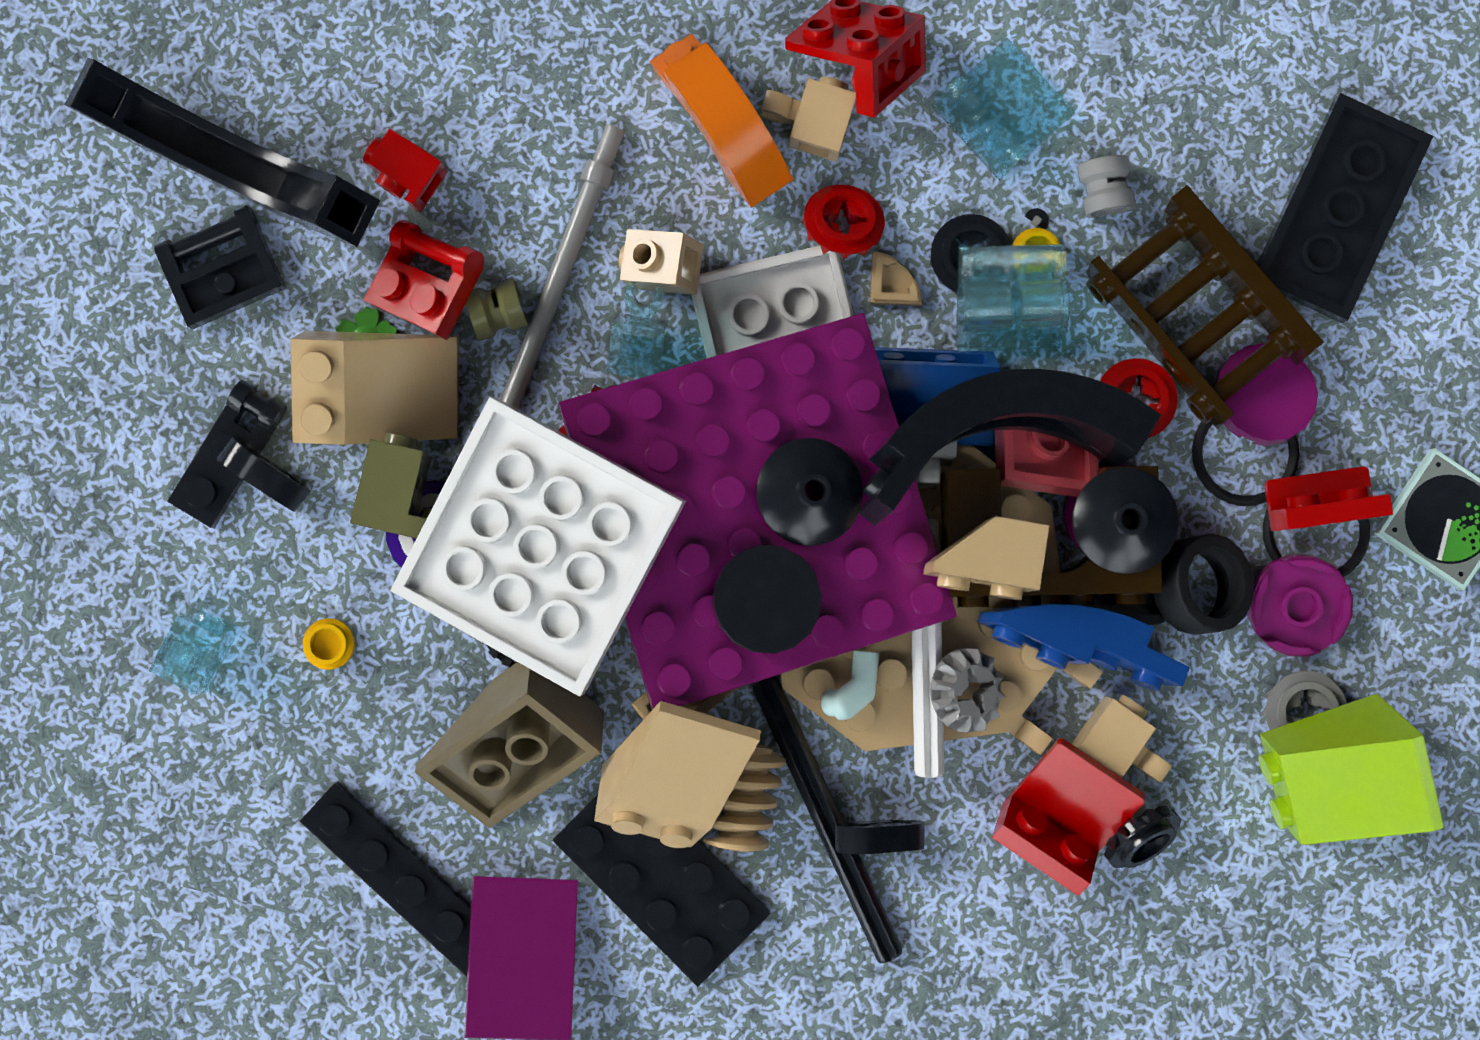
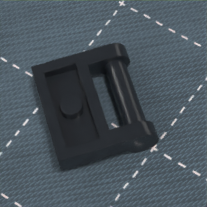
[154,205,286,329]

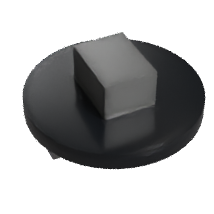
[1025,208,1049,230]

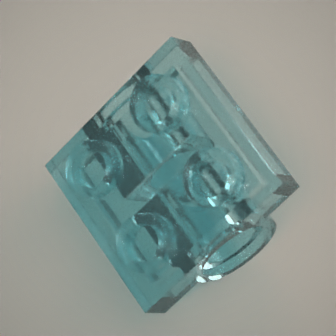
[955,244,1070,352]

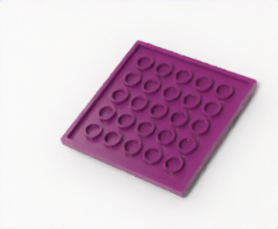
[558,313,958,710]

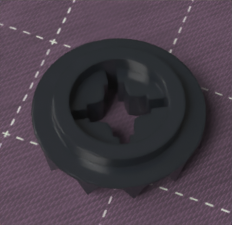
[930,214,1012,296]
[1104,806,1181,868]

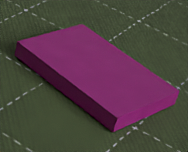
[464,876,578,1040]

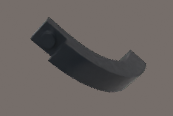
[64,58,381,247]
[858,369,1162,526]

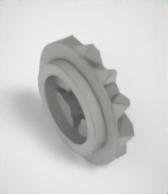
[930,648,1007,733]
[1262,671,1347,730]

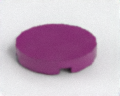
[1214,343,1318,446]
[1247,554,1353,657]

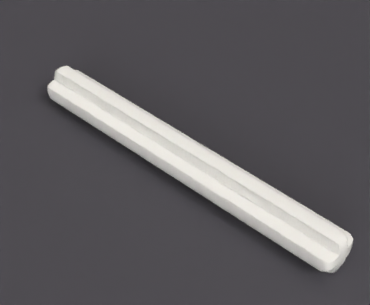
[912,518,944,778]

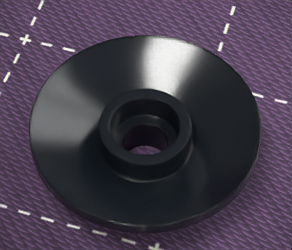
[756,438,863,546]
[1072,467,1179,574]

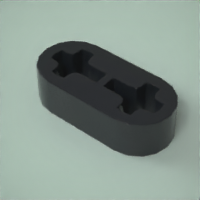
[217,437,311,512]
[835,820,924,854]

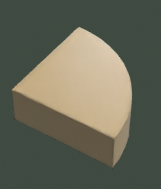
[870,252,922,306]

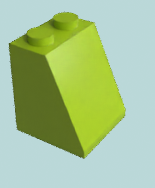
[1258,694,1444,845]

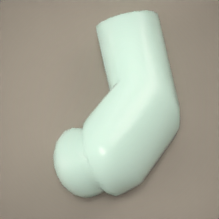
[821,651,879,720]

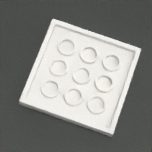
[390,397,686,697]

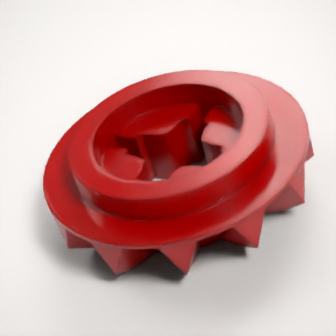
[802,185,885,260]
[1100,358,1178,438]

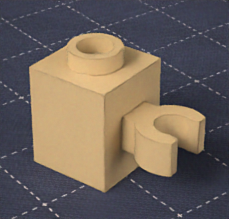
[761,76,856,162]
[1072,694,1172,783]

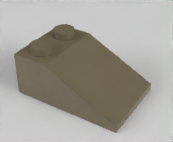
[415,662,604,828]

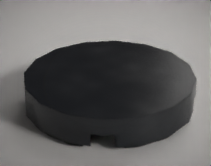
[711,545,821,654]

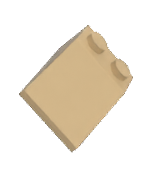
[291,331,459,445]
[594,701,761,848]

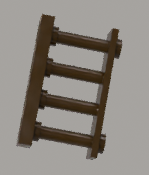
[1086,185,1324,429]

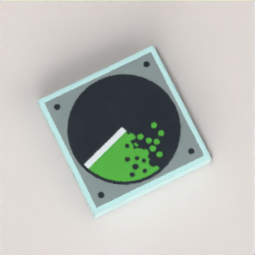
[1374,448,1480,591]

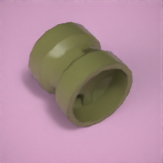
[466,277,529,341]

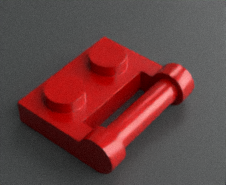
[363,220,484,340]

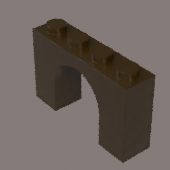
[940,466,1162,608]

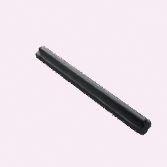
[753,676,902,964]

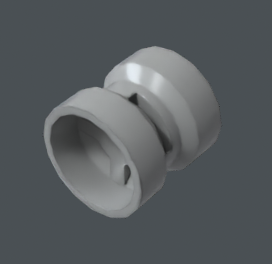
[1077,155,1137,218]

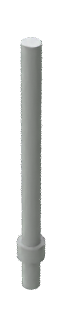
[500,124,625,409]

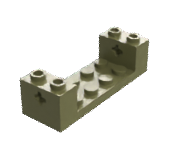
[350,432,432,539]

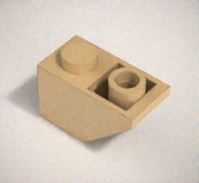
[924,516,1050,600]

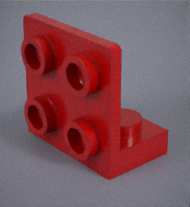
[785,0,926,118]
[992,738,1146,896]

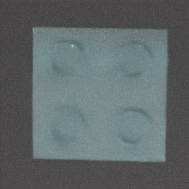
[932,38,1075,181]

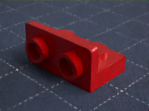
[1264,466,1393,531]

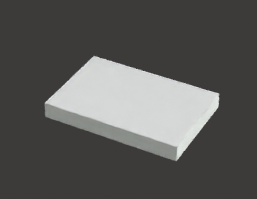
[692,246,854,358]

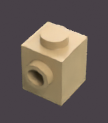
[618,229,704,295]

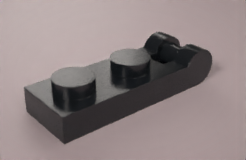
[167,380,287,528]

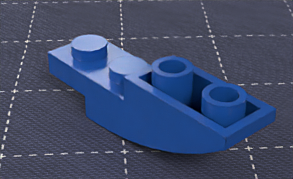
[977,604,1190,691]

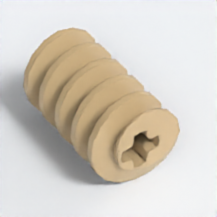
[703,744,786,852]

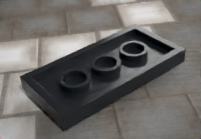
[1257,93,1434,323]
[552,794,771,987]

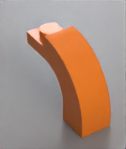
[650,33,794,208]

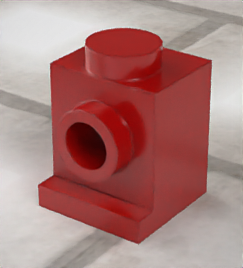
[363,128,448,214]

